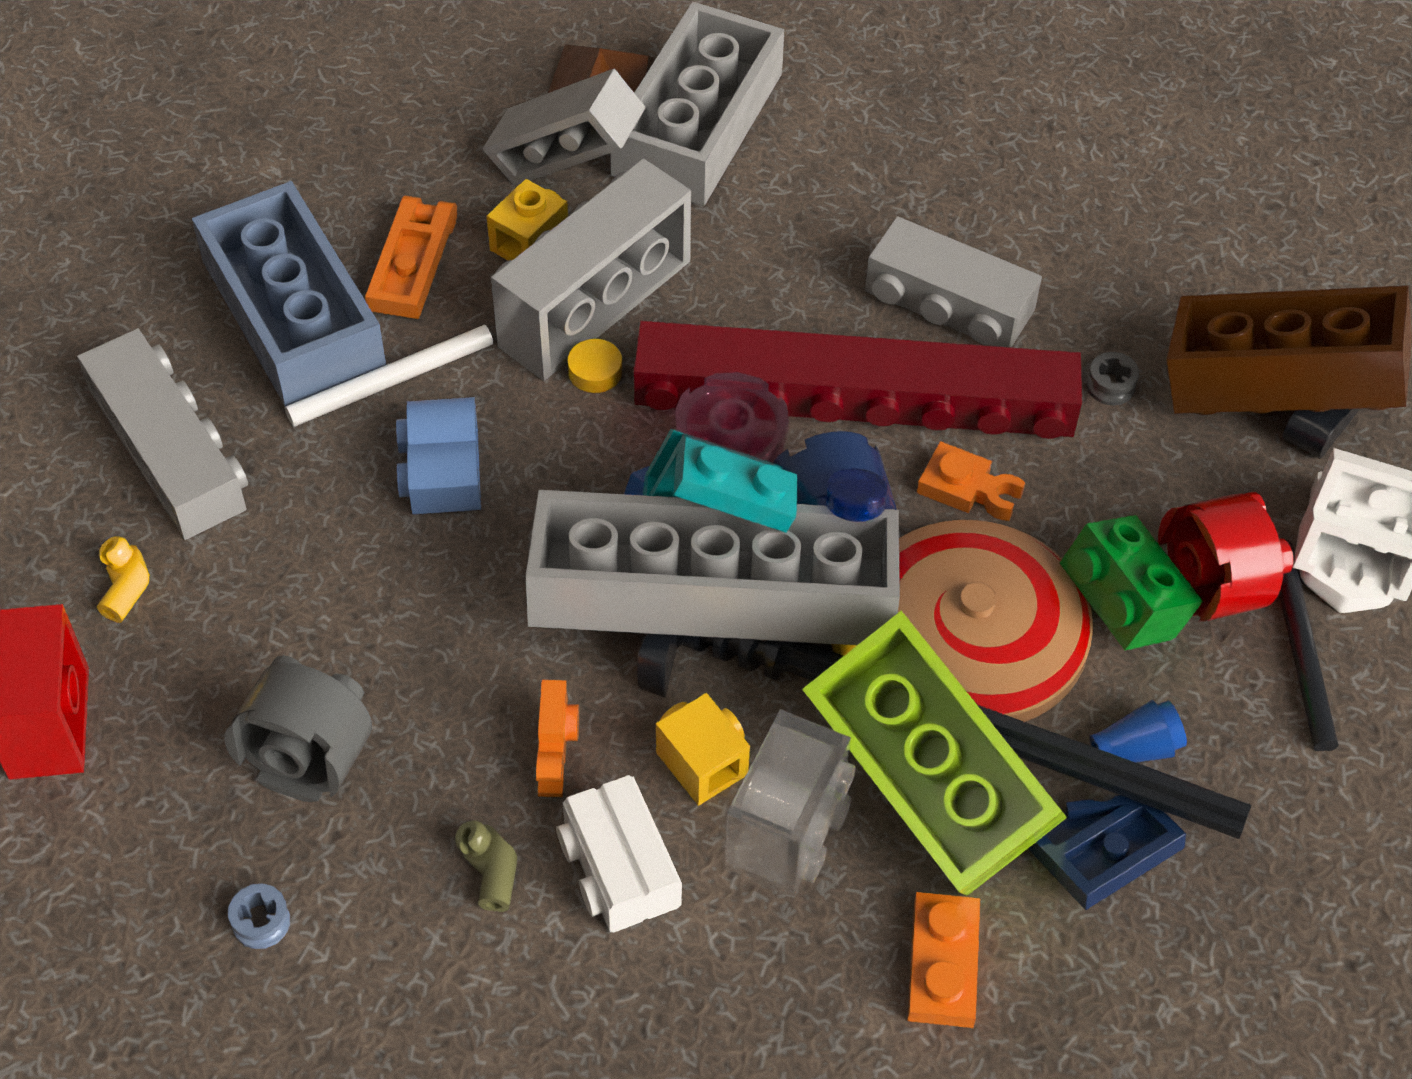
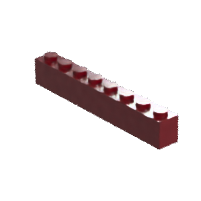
[634,321,1082,439]

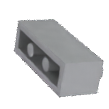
[482,68,646,185]
[865,216,1042,347]

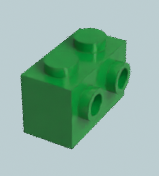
[1060,515,1203,651]

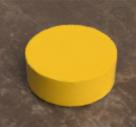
[567,339,622,393]

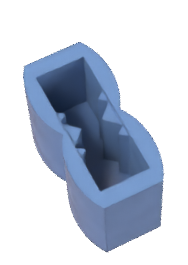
[396,397,481,514]

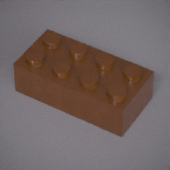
[1167,285,1412,415]

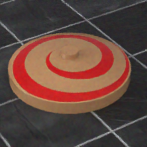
[898,520,1093,722]

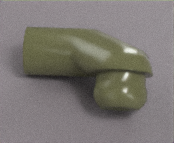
[455,820,517,912]

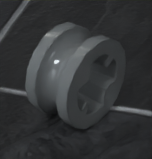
[1086,352,1140,406]

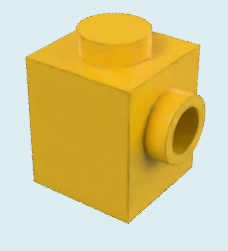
[486,179,568,261]
[656,693,750,806]

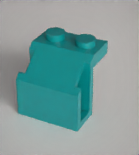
[643,429,797,533]

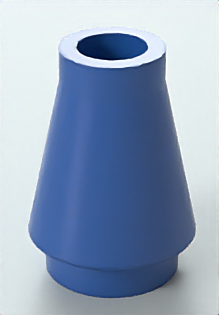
[1089,700,1187,763]

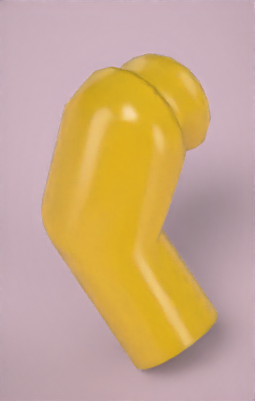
[97,536,150,623]

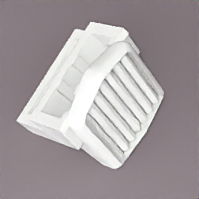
[1293,448,1412,613]

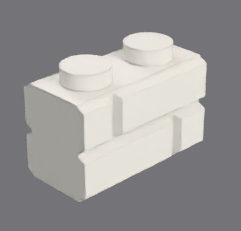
[556,775,682,933]

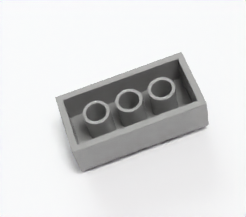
[610,1,784,206]
[491,158,691,381]

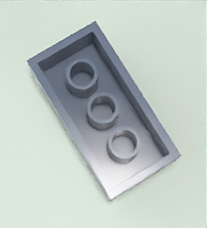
[192,181,386,406]

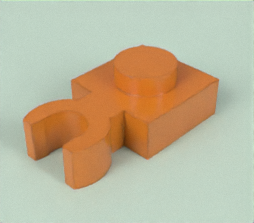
[917,441,1025,521]
[536,680,579,797]

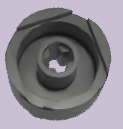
[224,655,372,802]

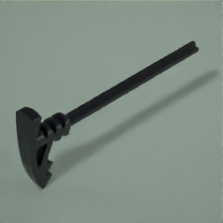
[637,633,1252,839]

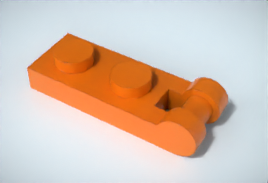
[365,195,457,319]

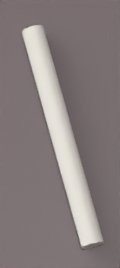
[285,325,493,427]

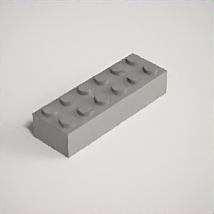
[526,490,900,645]

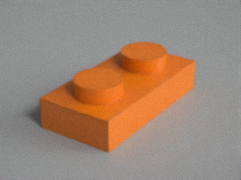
[908,892,980,1028]

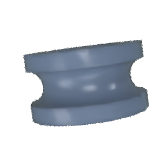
[228,883,290,949]

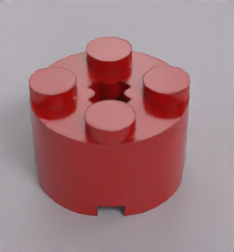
[1158,492,1293,621]

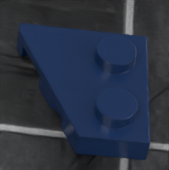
[1028,795,1186,910]

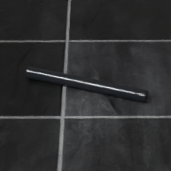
[1279,540,1339,751]

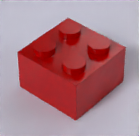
[0,604,89,780]

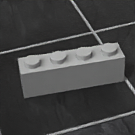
[77,328,248,540]

